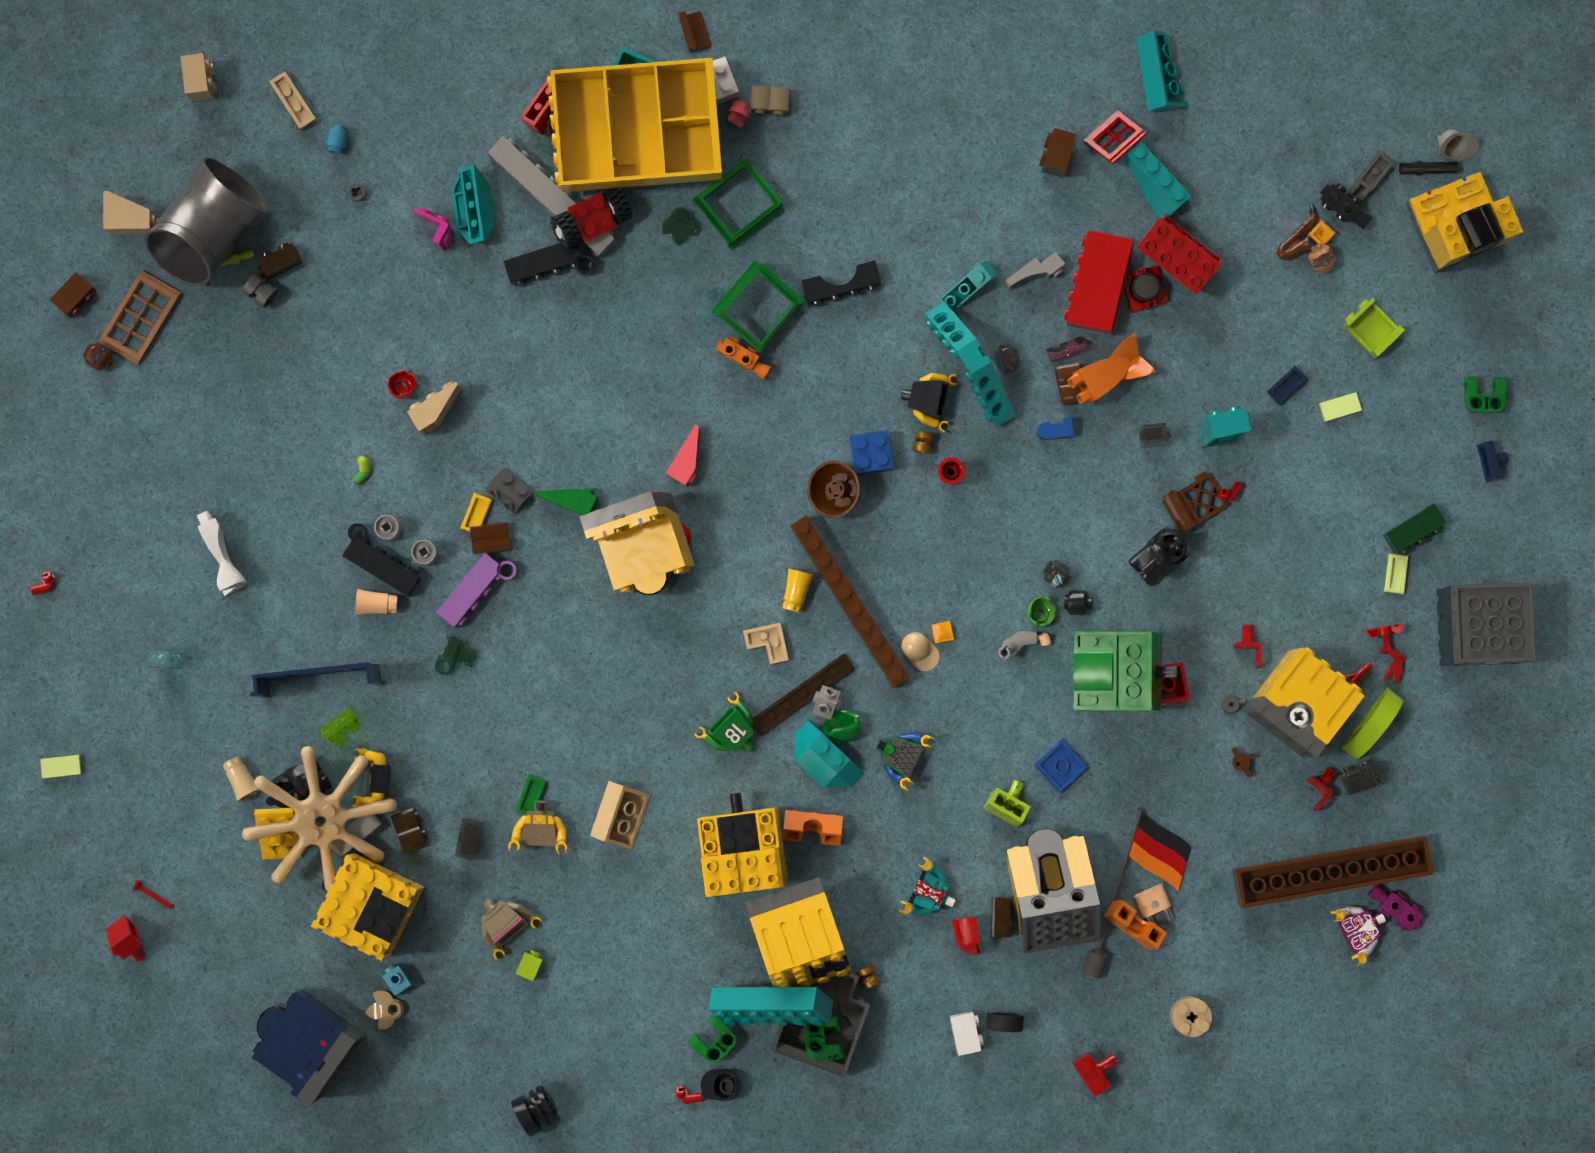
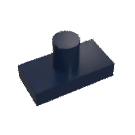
[1477,441,1508,482]

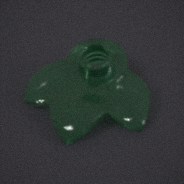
[662,207,699,246]

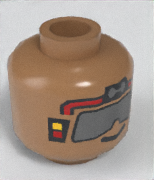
[1308,243,1336,273]

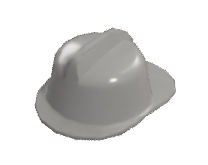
[1437,129,1479,161]

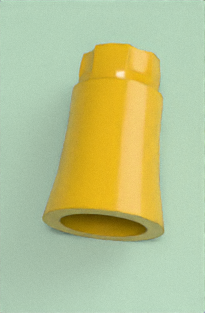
[783,568,814,612]

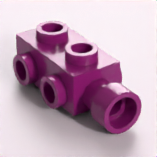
[1368,884,1423,931]

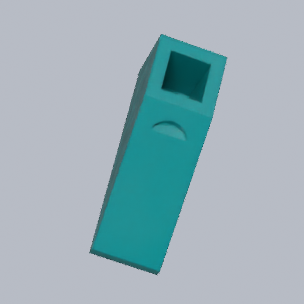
[939,260,998,312]

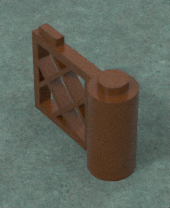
[1162,471,1230,533]

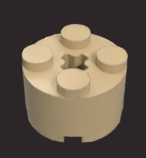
[1170,996,1212,1037]

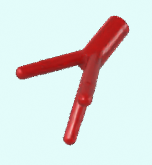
[1344,662,1373,686]

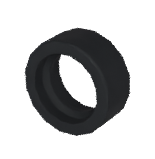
[986,1013,1024,1032]

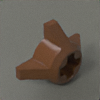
[1231,747,1255,777]

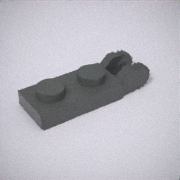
[1347,151,1394,201]

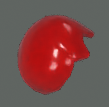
[387,370,417,399]

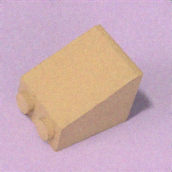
[103,191,158,236]

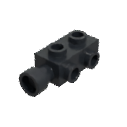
[1320,183,1373,230]

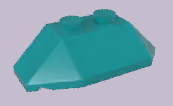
[452,165,496,244]
[795,720,864,788]

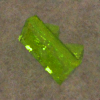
[319,706,359,747]

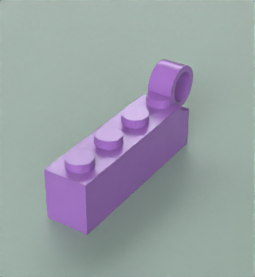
[436,553,517,628]

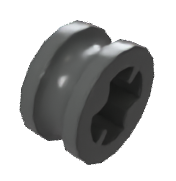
[348,184,366,202]

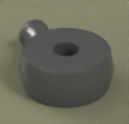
[1222,695,1246,714]

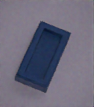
[1267,366,1308,406]

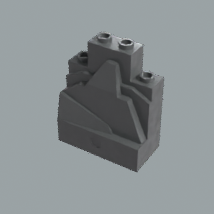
[772,970,870,1078]

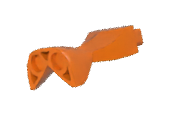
[1067,333,1155,404]

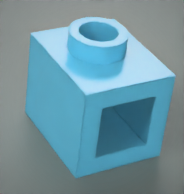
[382,964,413,996]

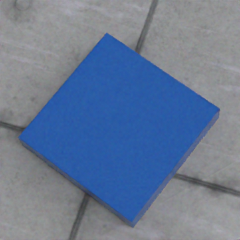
[1034,739,1088,793]

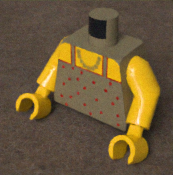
[508,801,569,855]

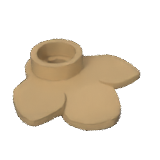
[365,991,404,1029]

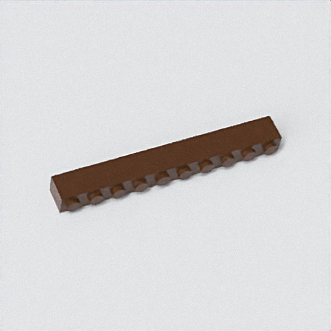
[790,515,910,688]

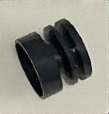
[511,1085,560,1137]

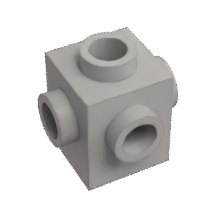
[812,685,842,720]

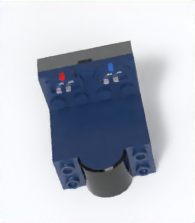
[252,990,366,1107]

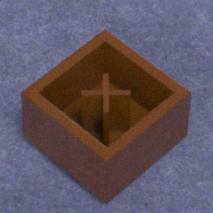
[1039,128,1076,178]

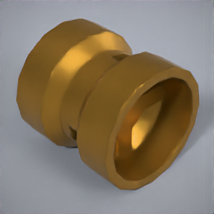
[912,432,934,454]
[856,964,881,989]

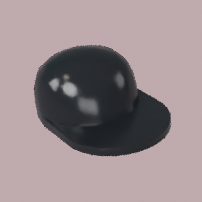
[701,1070,742,1101]

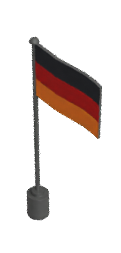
[1082,807,1191,979]

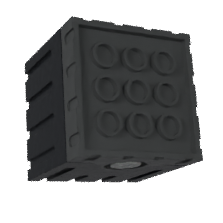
[1436,583,1536,666]

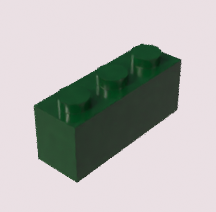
[1383,503,1447,555]

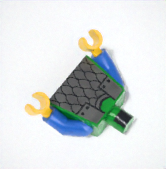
[876,733,934,792]

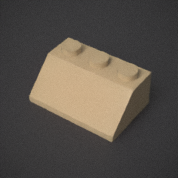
[590,781,650,850]

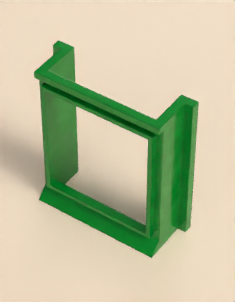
[691,158,785,250]
[710,260,804,355]

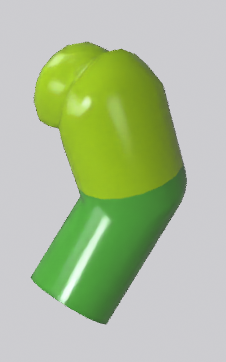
[353,456,371,485]

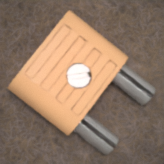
[1134,884,1174,924]

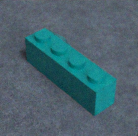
[1136,31,1189,112]
[1124,141,1191,220]

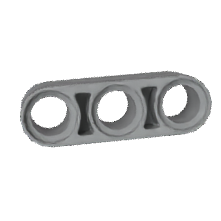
[330,814,383,859]

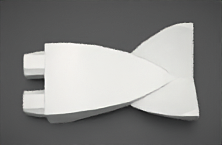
[197,511,247,596]

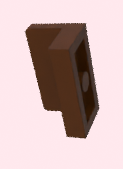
[678,11,711,53]
[470,522,511,554]

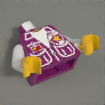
[1331,906,1386,966]

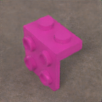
[414,207,454,251]

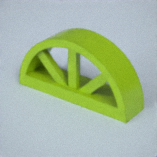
[1341,688,1403,759]

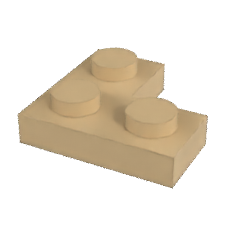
[743,623,789,664]

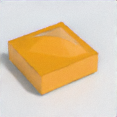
[1308,220,1336,245]
[931,621,954,644]

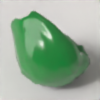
[823,709,861,742]

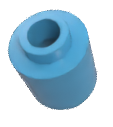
[326,125,349,154]

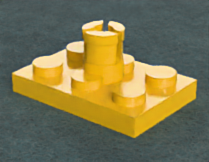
[254,808,301,860]

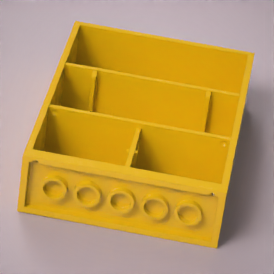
[547,58,722,192]

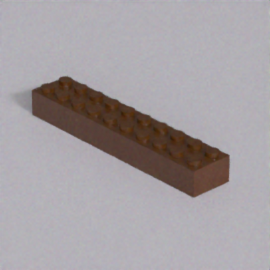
[1232,836,1434,908]

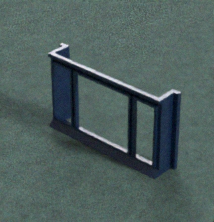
[250,662,385,698]

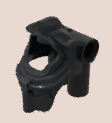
[1128,526,1191,587]
[266,760,332,808]

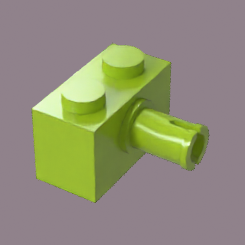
[983,780,1031,827]

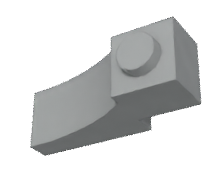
[1005,252,1065,289]

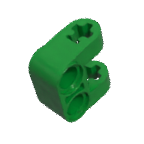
[1464,376,1506,414]
[688,1014,737,1063]
[804,1017,845,1061]

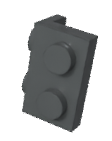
[486,468,533,514]

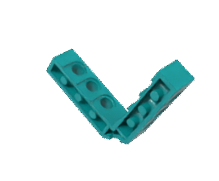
[925,302,1016,427]

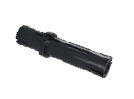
[1399,160,1458,176]

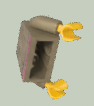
[481,899,542,960]

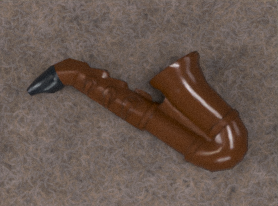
[1277,204,1318,260]

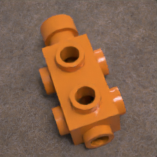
[715,337,771,380]

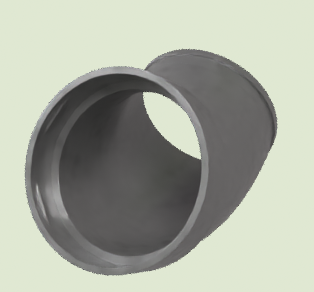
[145,157,270,285]

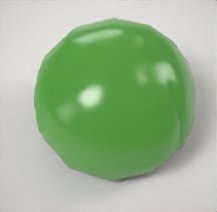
[1027,596,1056,627]

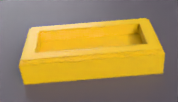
[460,493,492,532]

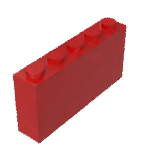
[1064,230,1134,335]

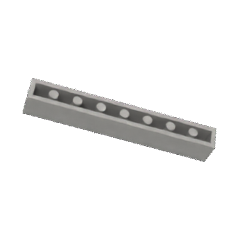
[487,136,615,258]

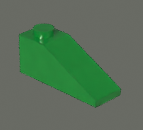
[535,487,598,515]

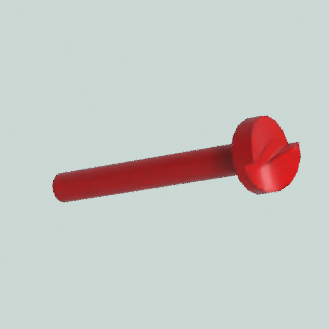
[132,880,174,909]

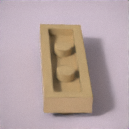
[269,72,316,130]

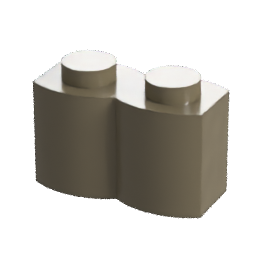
[750,86,790,117]

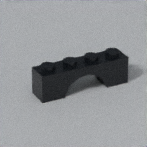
[802,260,881,307]

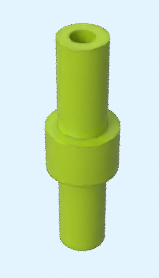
[219,249,255,268]

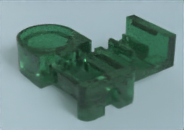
[435,636,478,676]

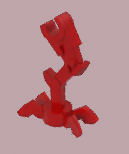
[1363,624,1406,684]

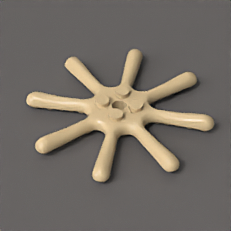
[242,746,397,891]

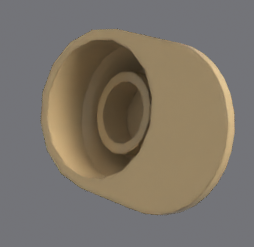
[901,632,939,671]

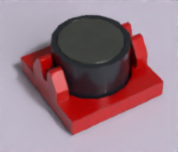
[1124,265,1169,313]

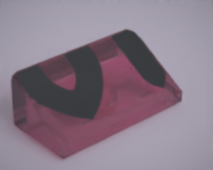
[1046,337,1087,362]

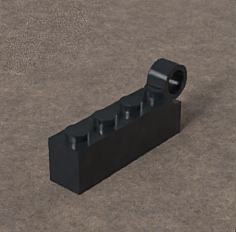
[503,243,595,287]
[342,523,421,597]

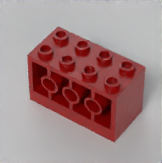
[1136,214,1224,295]

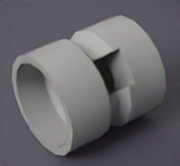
[374,515,402,541]
[411,540,439,566]

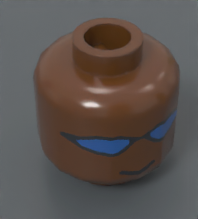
[83,343,113,371]

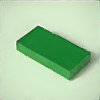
[515,775,547,815]

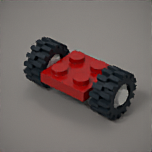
[550,188,632,249]

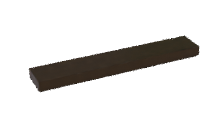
[752,653,855,735]

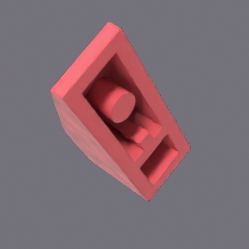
[666,424,699,486]

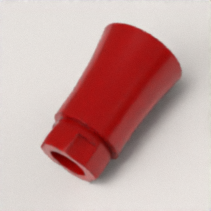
[938,457,965,484]

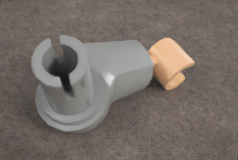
[998,631,1051,659]

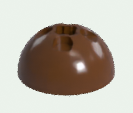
[807,461,862,518]

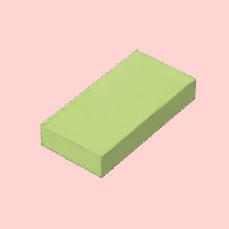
[1319,392,1362,422]
[1384,554,1408,594]
[40,755,82,778]

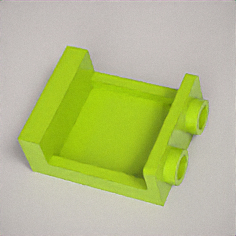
[1343,298,1405,359]

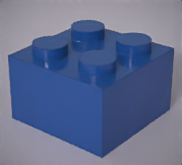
[849,430,893,475]

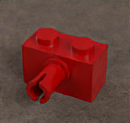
[106,915,146,962]
[1072,1051,1119,1097]

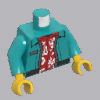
[899,857,956,916]

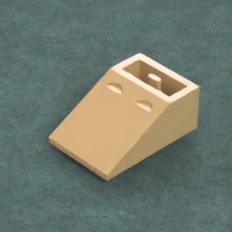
[407,381,462,436]

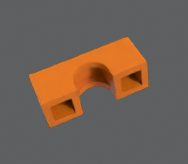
[782,810,843,846]
[1104,900,1167,950]

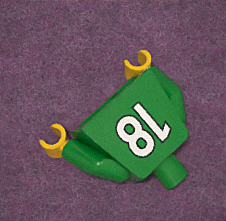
[694,692,755,752]

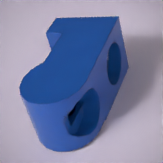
[1037,417,1074,440]

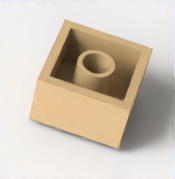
[180,53,217,102]

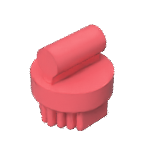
[727,100,750,128]

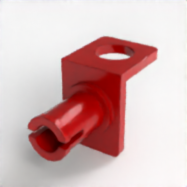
[1233,625,1262,669]
[1306,767,1337,811]

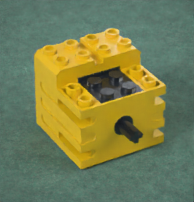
[697,793,789,897]

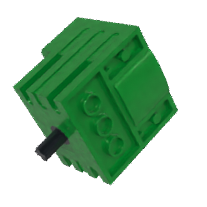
[1073,632,1178,712]

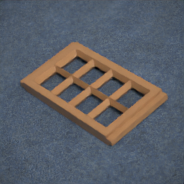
[98,270,182,365]

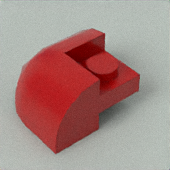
[952,916,981,955]

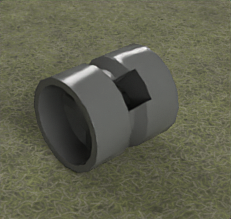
[242,273,279,308]

